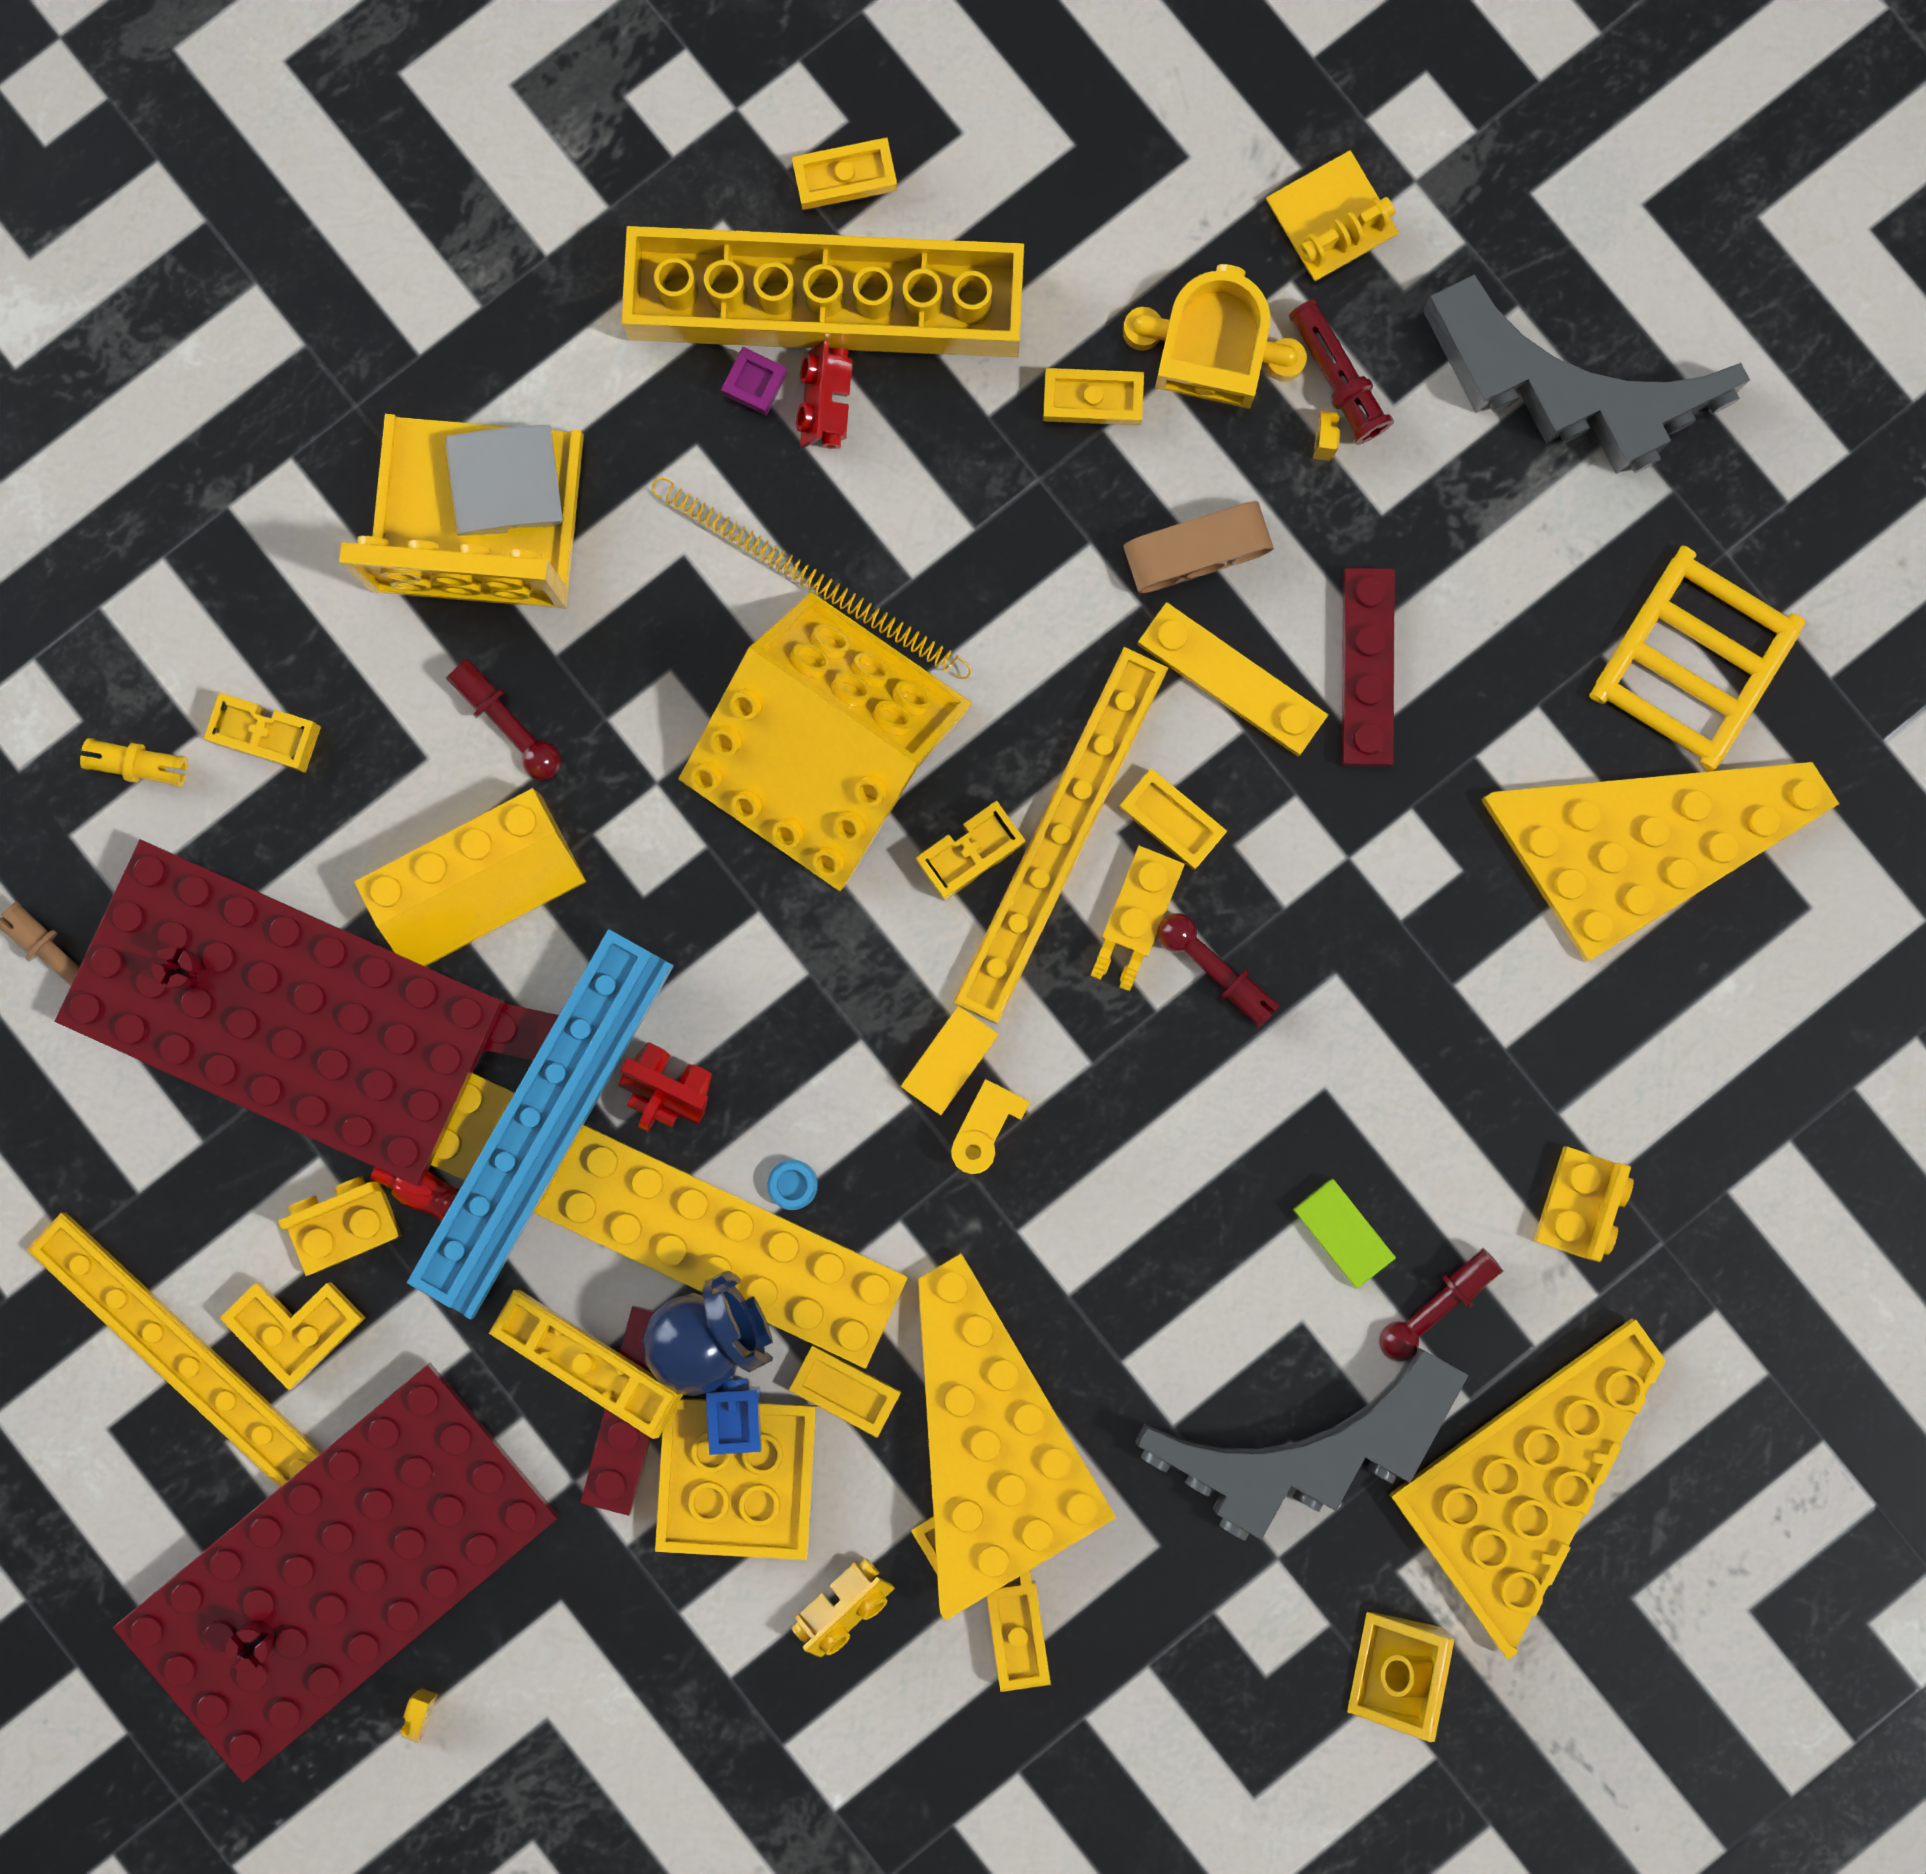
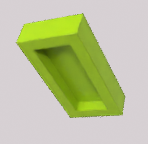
[1292,1179,1396,1289]

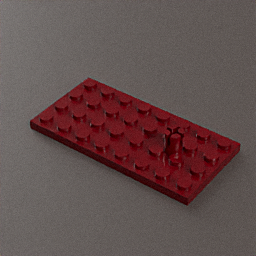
[54,839,505,1186]
[113,1362,559,1783]

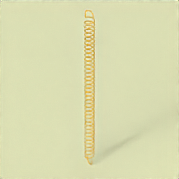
[652,477,971,679]

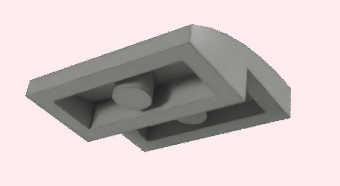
[445,425,563,536]

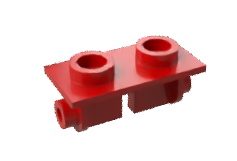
[796,340,853,449]

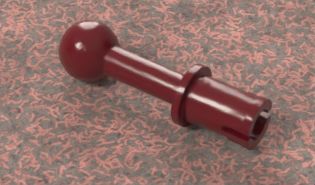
[446,658,561,780]
[1157,913,1281,1028]
[1379,1248,1504,1362]

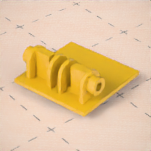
[1266,150,1399,281]

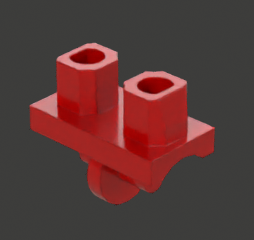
[618,1042,712,1132]

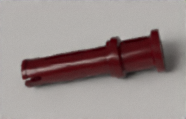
[1289,299,1394,445]

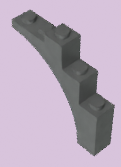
[1423,274,1750,474]
[1135,1348,1469,1541]

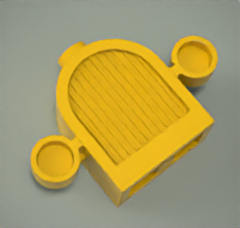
[1123,264,1307,409]

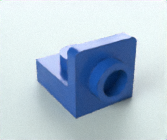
[706,1378,762,1455]

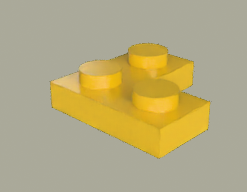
[220,1281,365,1390]

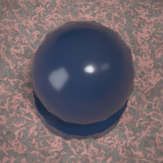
[642,1270,773,1396]

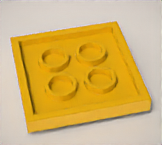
[655,1398,817,1560]

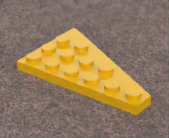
[1481,762,1839,962]
[918,1253,1116,1621]
[1389,1318,1666,1660]

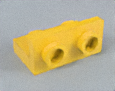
[1533,1147,1634,1262]
[278,1176,403,1276]

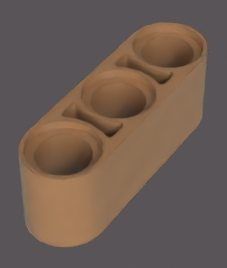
[1123,501,1274,593]

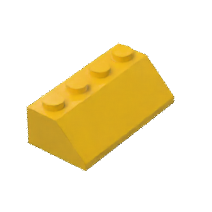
[354,788,587,966]

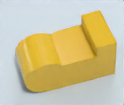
[951,1079,1030,1174]

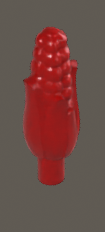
[370,1167,460,1221]

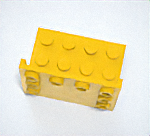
[339,414,584,609]
[678,592,972,891]

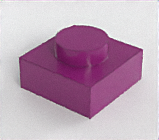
[721,346,788,416]

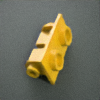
[791,1558,895,1658]

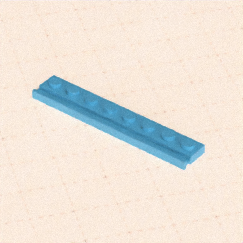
[407,929,674,1319]

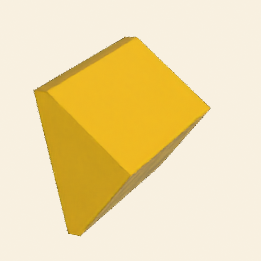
[1347,1612,1455,1742]

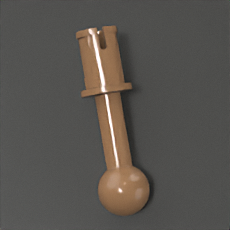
[0,901,79,986]

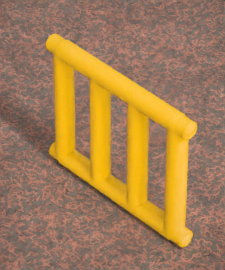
[1589,546,1806,772]

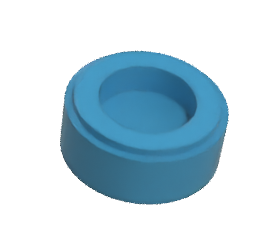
[767,1160,818,1210]

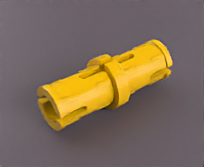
[80,738,188,788]

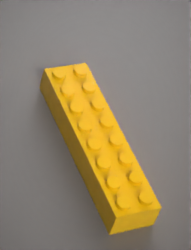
[622,226,1024,358]

